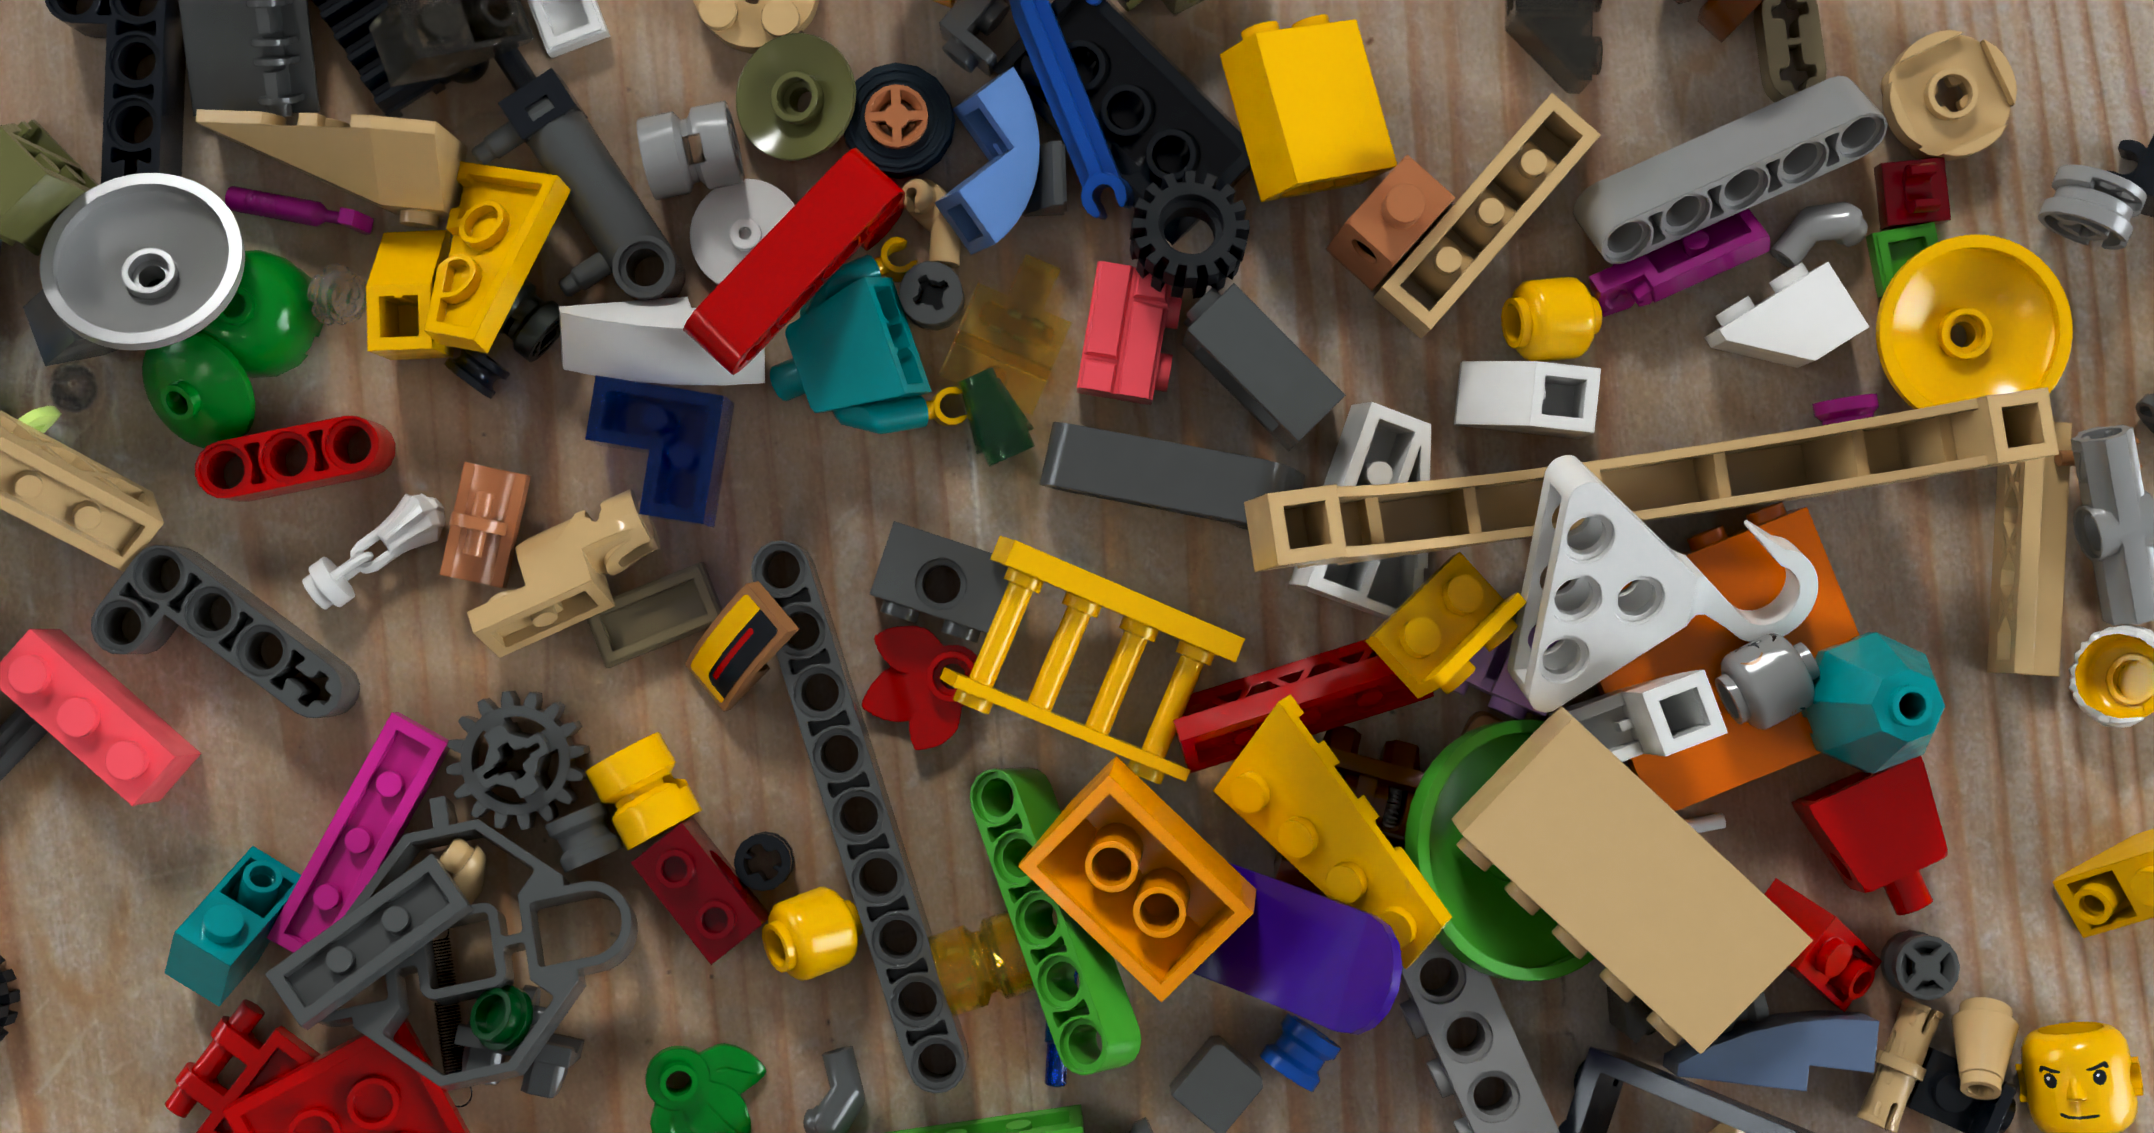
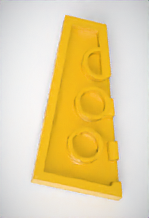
[1213,694,1452,969]

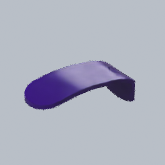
[1192,862,1403,1035]

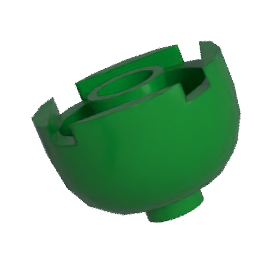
[199,250,323,378]

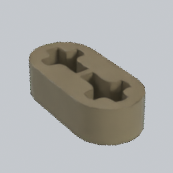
[1753,0,1827,102]

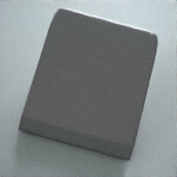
[1022,141,1067,217]

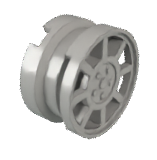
[2038,165,2147,250]

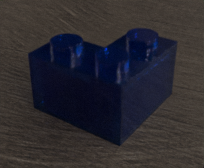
[585,376,734,528]

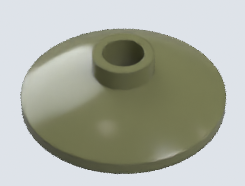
[736,33,856,161]

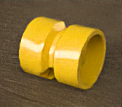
[585,732,702,851]

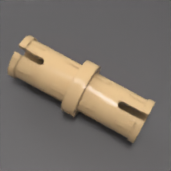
[1856,997,1944,1133]

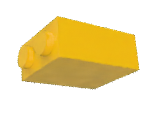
[1220,14,1397,202]

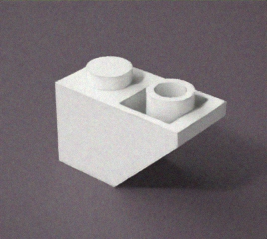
[1704,262,1869,368]
[1454,361,1601,439]

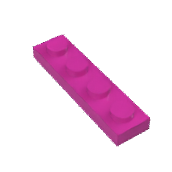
[267,712,450,953]

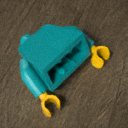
[770,237,968,434]

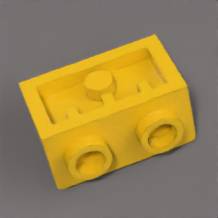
[1365,551,1527,699]

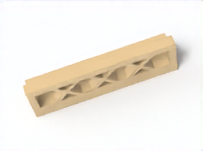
[0,410,164,572]
[1987,422,2072,677]

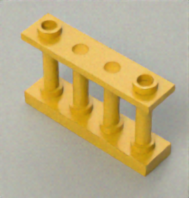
[940,536,1245,785]

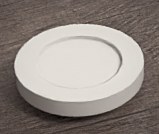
[690,179,795,285]

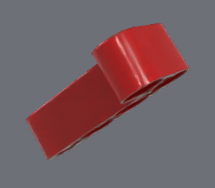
[683,147,905,375]

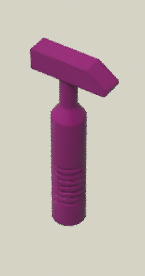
[225,186,374,235]

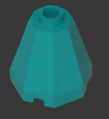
[1802,632,1945,774]

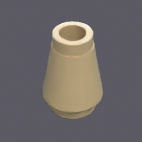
[1951,997,2019,1100]

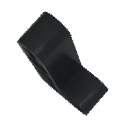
[45,0,186,184]

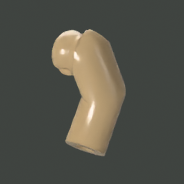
[439,838,486,930]

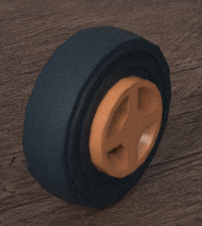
[844,62,955,179]

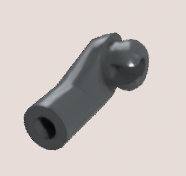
[803,1046,865,1133]

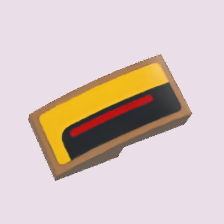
[685,581,799,712]

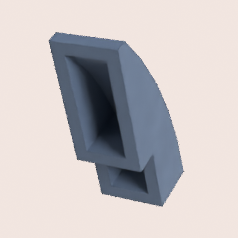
[1663,1010,1880,1092]

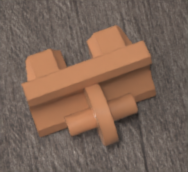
[439,462,531,589]

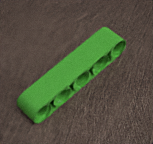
[970,767,1141,1075]

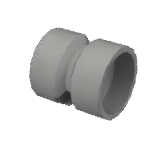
[637,100,744,200]

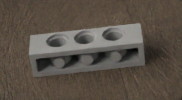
[1400,938,1560,1133]

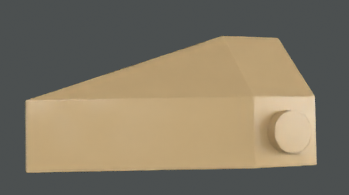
[195,109,467,229]

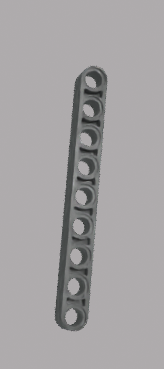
[751,540,969,1094]

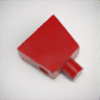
[1791,756,1948,916]

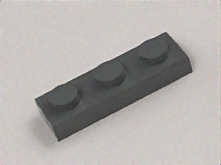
[265,854,474,1030]

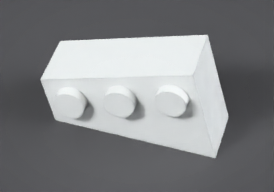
[1289,402,1431,620]

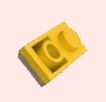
[366,230,453,360]
[2052,828,2154,938]

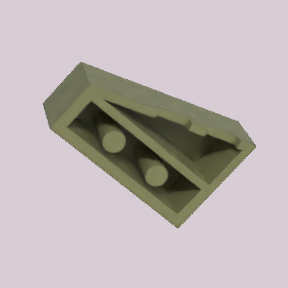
[0,119,99,256]

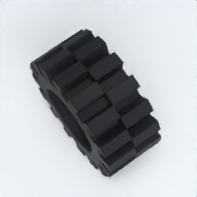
[1129,171,1250,299]

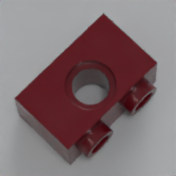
[631,817,769,965]

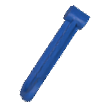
[1009,0,1134,220]

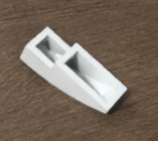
[559,297,765,386]

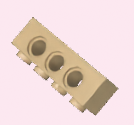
[1373,93,1601,339]

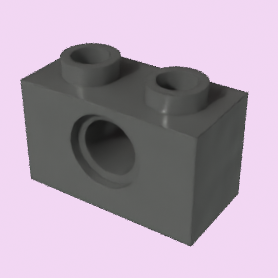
[869,521,1009,643]

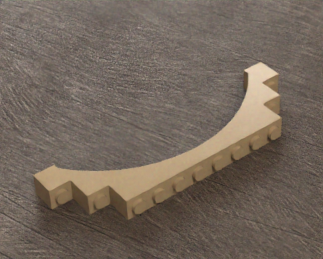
[1244,387,2059,572]

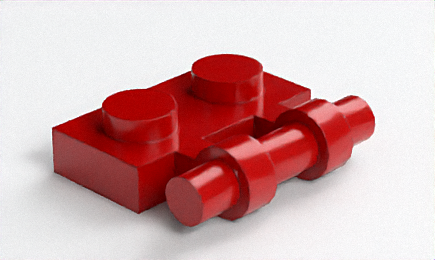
[165,999,321,1133]

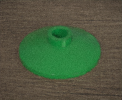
[142,332,256,448]

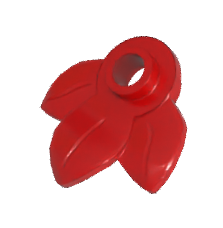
[862,625,978,750]

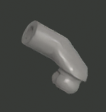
[1770,202,1868,269]

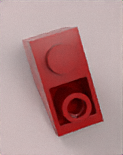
[1764,878,1882,1012]

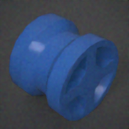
[1260,1012,1341,1092]

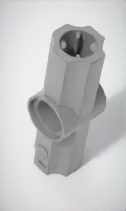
[2071,425,2154,626]

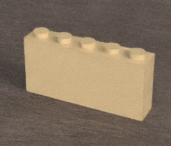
[1451,706,1813,1054]

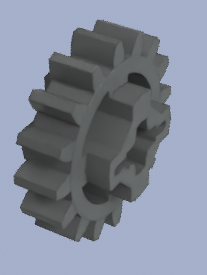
[446,691,590,830]

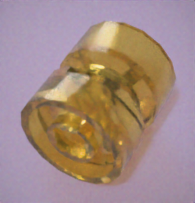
[929,911,1035,1016]

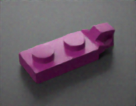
[1589,208,1770,317]

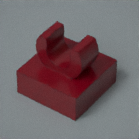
[1874,157,1951,230]

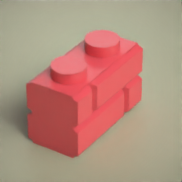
[1077,261,1183,405]

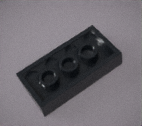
[992,0,1251,245]

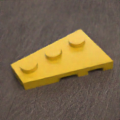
[424,161,571,353]

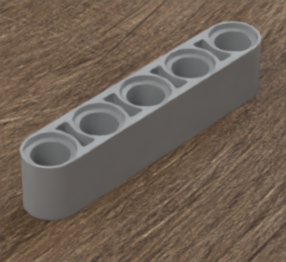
[1573,76,1888,264]

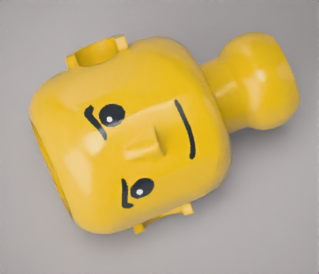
[2015,1022,2144,1133]

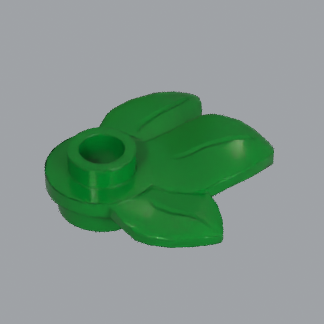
[645,1043,766,1133]

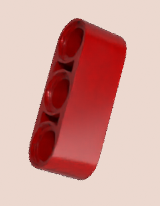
[195,416,396,502]

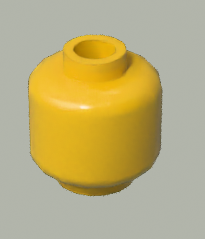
[1501,277,1602,362]
[762,886,863,981]

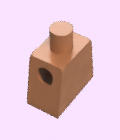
[1325,155,1455,291]

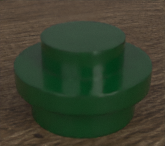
[470,985,533,1052]

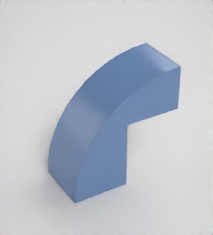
[935,67,1040,255]

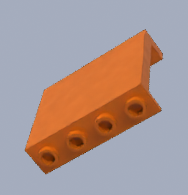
[1596,501,1859,811]

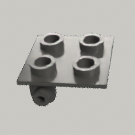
[178,0,320,117]

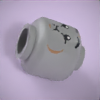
[1715,633,1820,730]

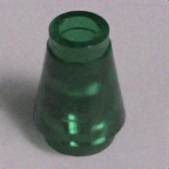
[958,367,1035,466]

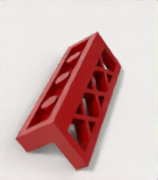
[1173,639,1434,774]

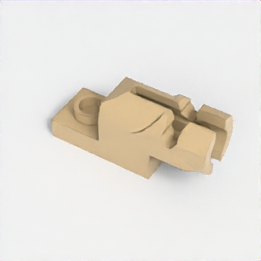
[467,489,660,658]

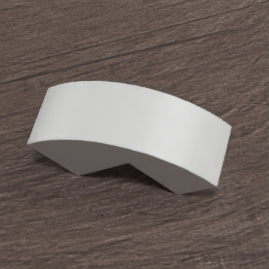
[1549,670,1728,762]

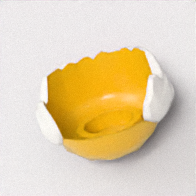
[2068,624,2154,728]

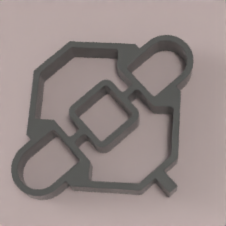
[303,796,638,1091]

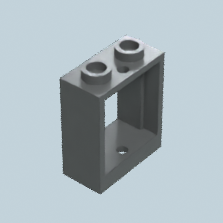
[1182,283,1346,452]

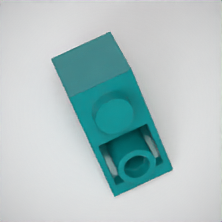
[165,846,301,1006]

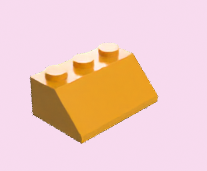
[1018,756,1257,1003]

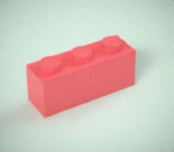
[0,629,201,806]

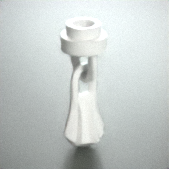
[302,493,446,610]

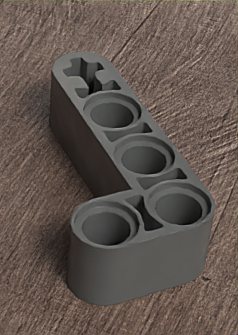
[1040,422,1305,530]
[91,545,360,718]

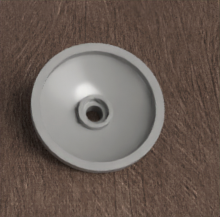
[40,173,245,350]

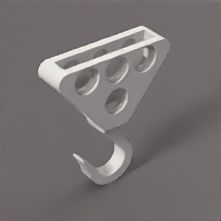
[1507,455,1818,713]

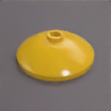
[1876,235,2073,409]

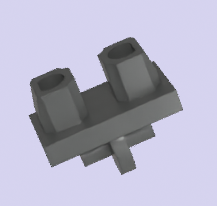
[454,985,585,1098]

